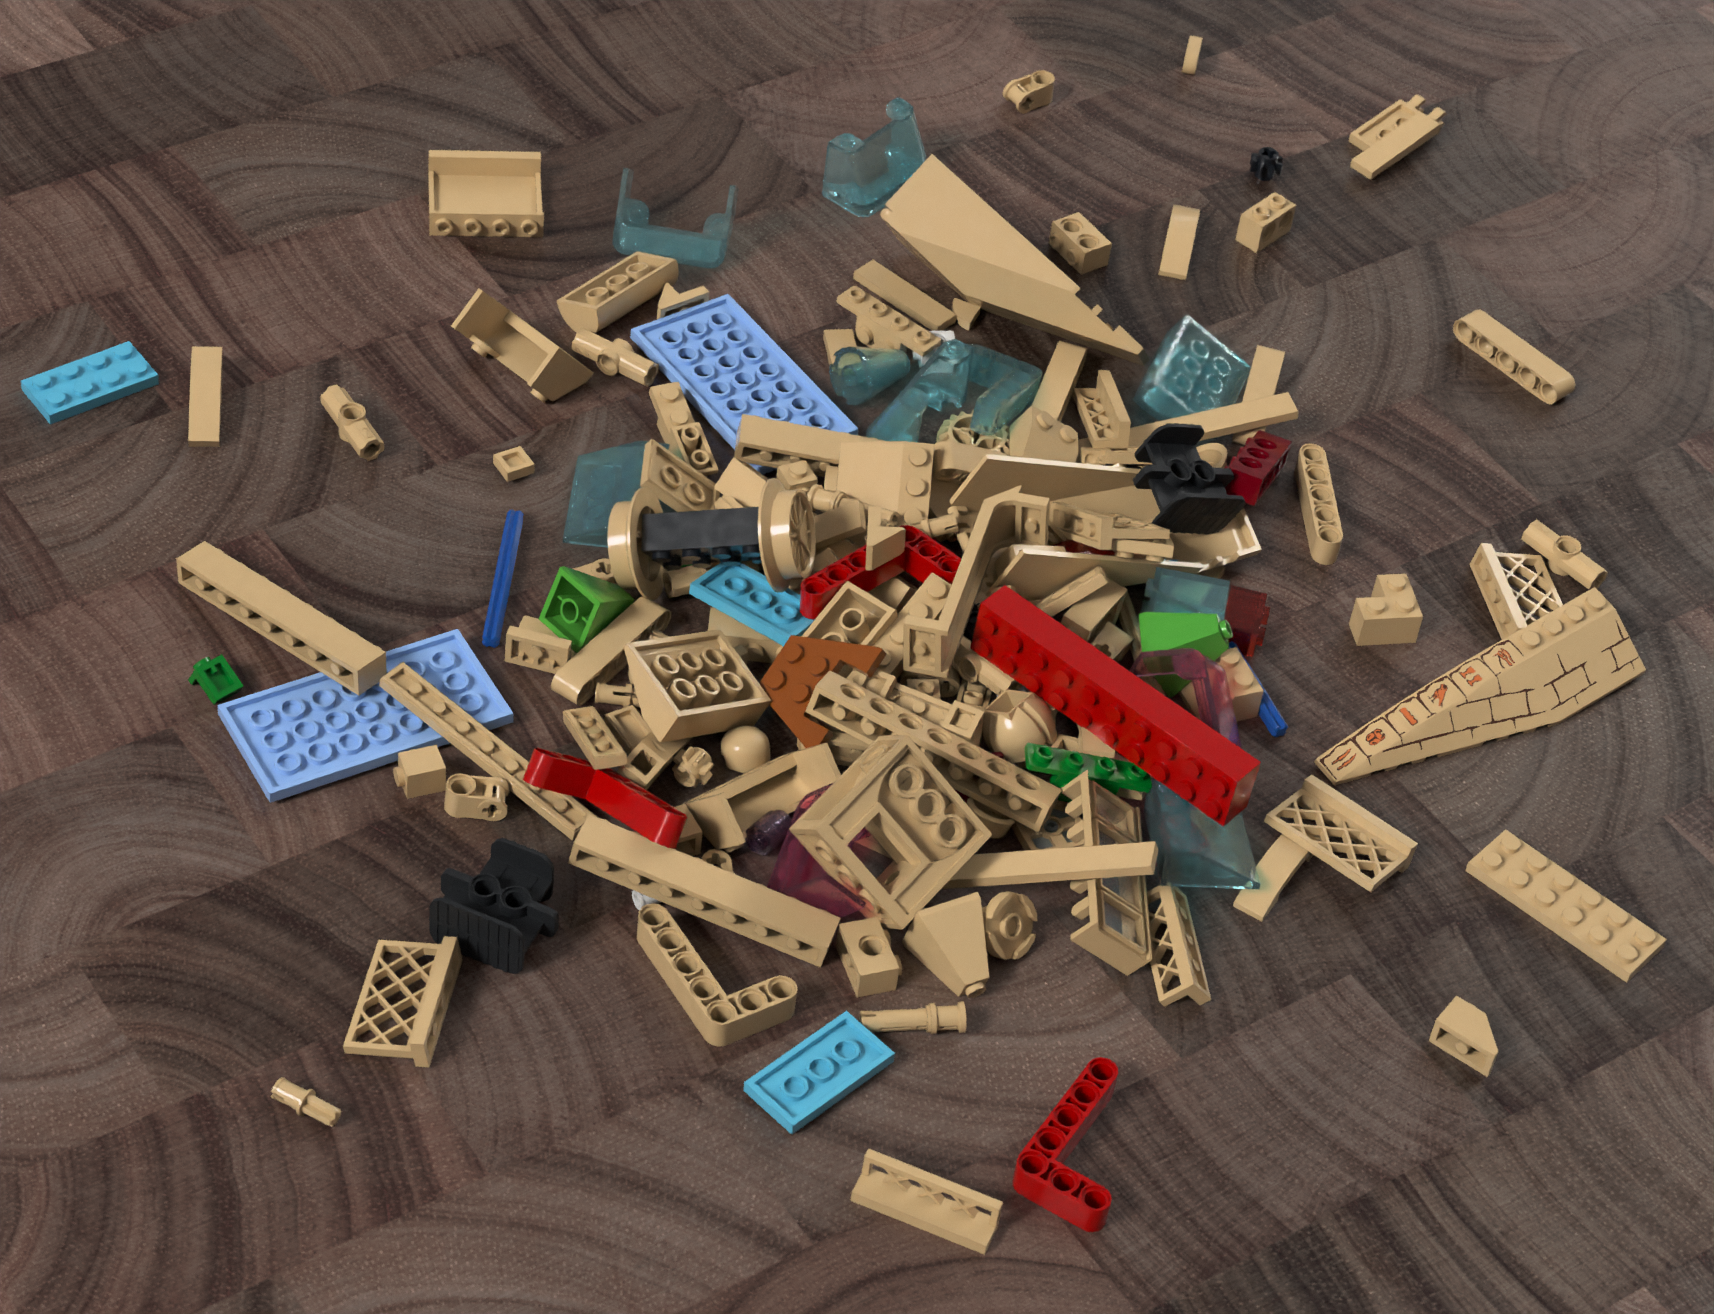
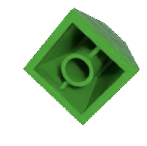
[539,566,635,653]
[1139,612,1233,698]

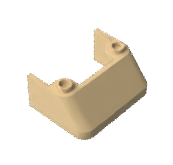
[451,288,594,403]
[682,742,841,853]

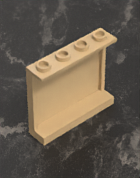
[428,150,544,237]

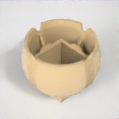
[982,689,1058,764]

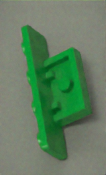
[1024,743,1152,803]

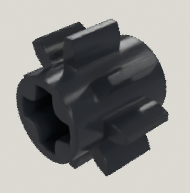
[1250,147,1283,181]

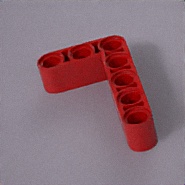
[800,525,961,620]
[523,748,688,849]
[1012,1057,1118,1232]

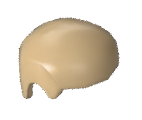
[721,725,770,773]

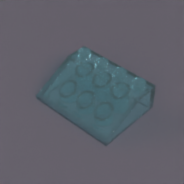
[1133,314,1251,439]
[563,440,670,548]
[1143,778,1260,889]

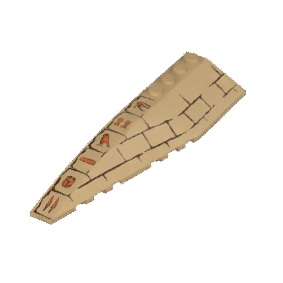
[1314,587,1646,786]

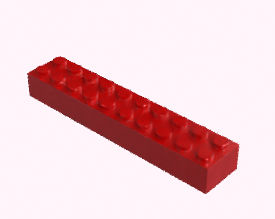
[970,585,1261,827]

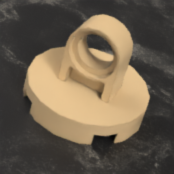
[982,891,1038,960]

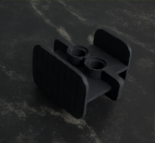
[1133,423,1246,534]
[429,838,559,974]

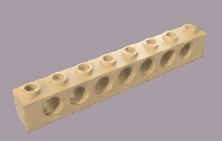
[805,670,1062,832]

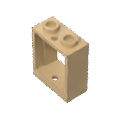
[1061,577,1128,644]

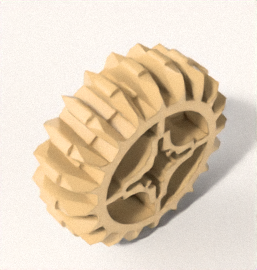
[936,410,1010,456]

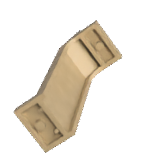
[903,485,1050,678]

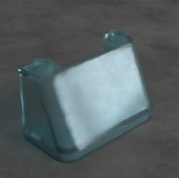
[822,97,927,217]
[866,339,974,442]

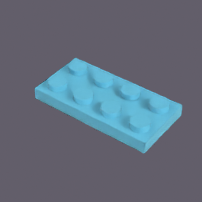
[21,341,159,424]
[689,562,814,646]
[743,1011,895,1134]

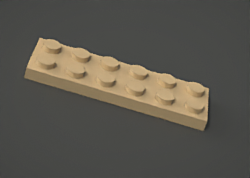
[1465,829,1667,983]

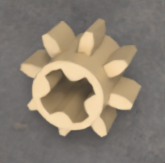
[672,746,714,788]

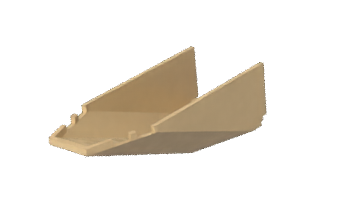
[880,154,1150,366]
[947,454,1262,600]

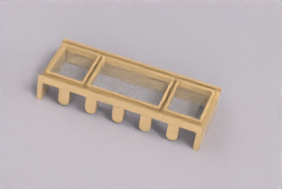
[1061,770,1152,976]

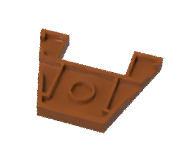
[759,635,887,748]

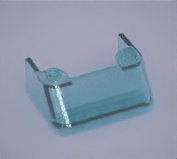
[612,168,739,269]

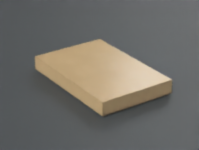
[640,439,720,512]

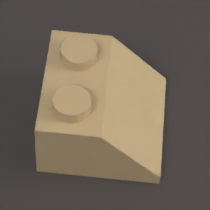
[1178,647,1264,727]

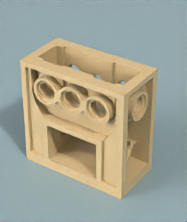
[789,735,993,930]

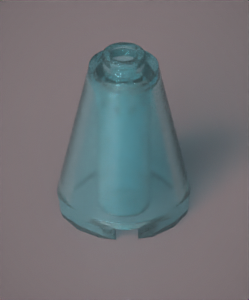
[829,347,910,405]

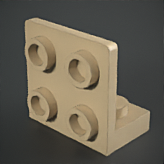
[505,616,576,674]

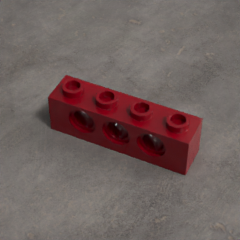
[1224,430,1292,506]

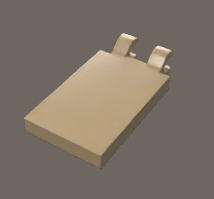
[1349,94,1447,167]

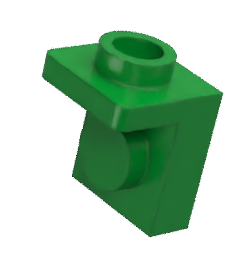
[188,654,243,705]

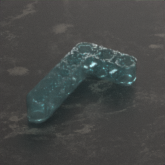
[957,344,1043,435]

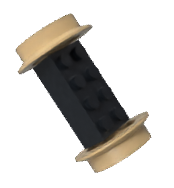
[607,478,816,600]

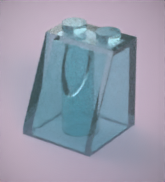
[1140,567,1230,621]

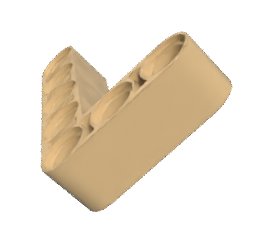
[637,903,797,1047]

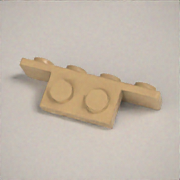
[837,286,941,365]

